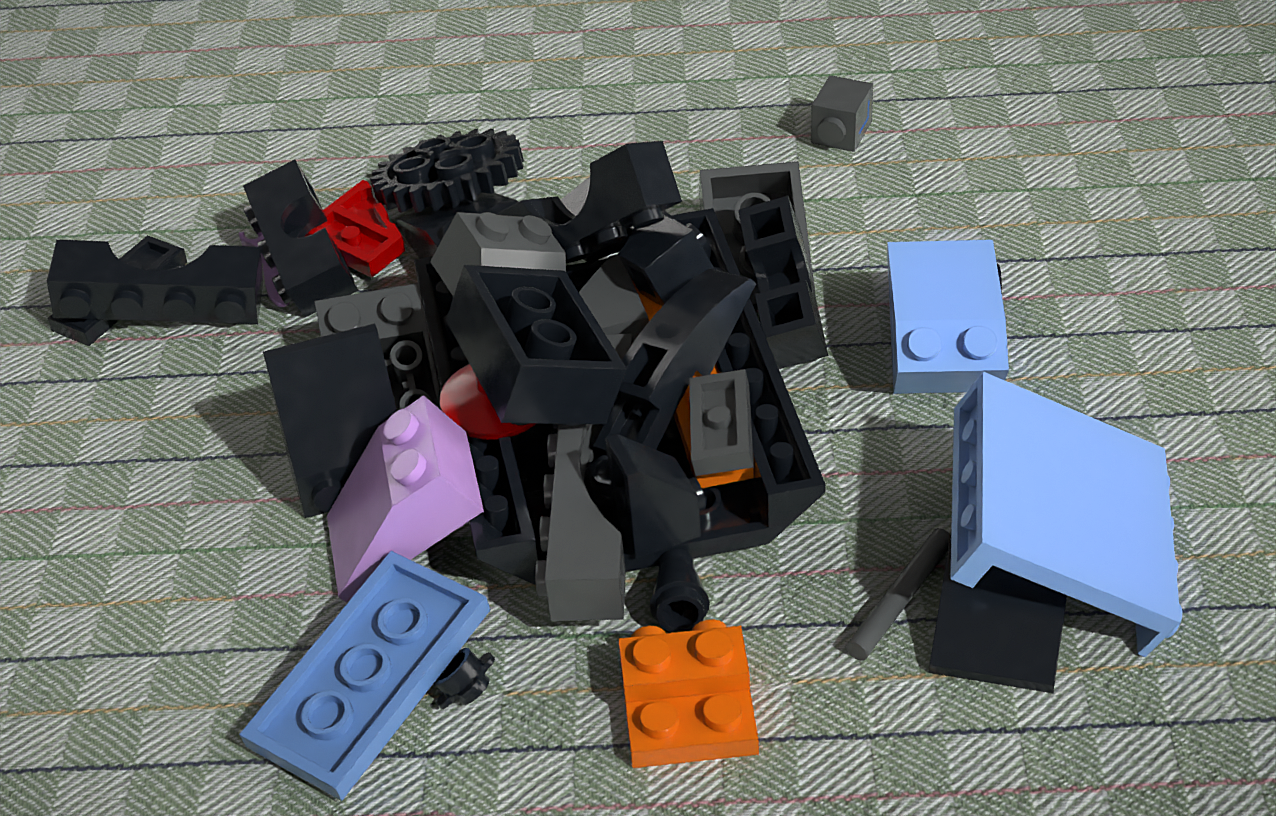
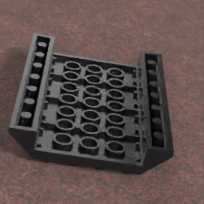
[414,208,826,585]

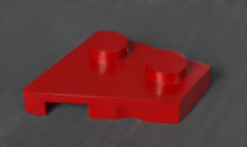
[304,180,405,278]

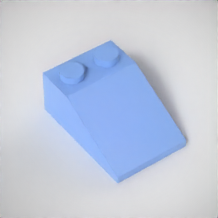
[887,240,1009,394]

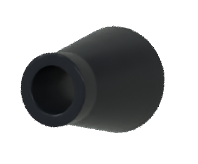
[650,549,710,633]

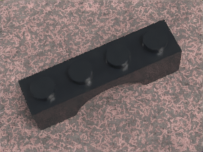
[496,141,682,263]
[561,177,714,306]
[47,240,263,324]

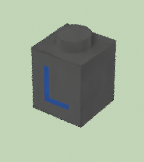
[811,75,873,152]

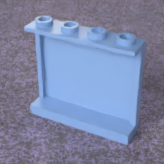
[950,372,1182,657]

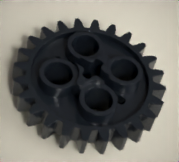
[370,129,524,213]

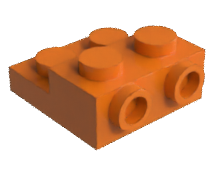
[618,619,759,768]

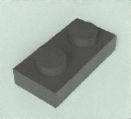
[689,369,753,476]

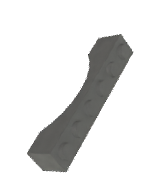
[536,334,633,621]

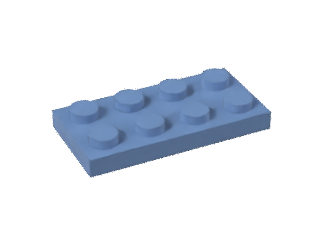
[239,551,491,801]

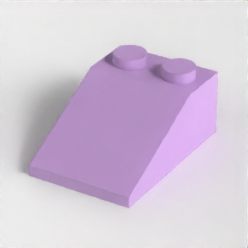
[327,395,484,602]

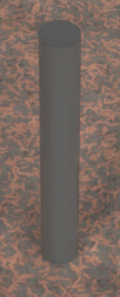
[846,528,950,661]

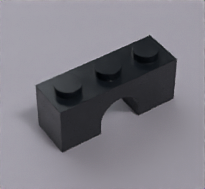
[243,159,359,318]
[738,196,829,369]

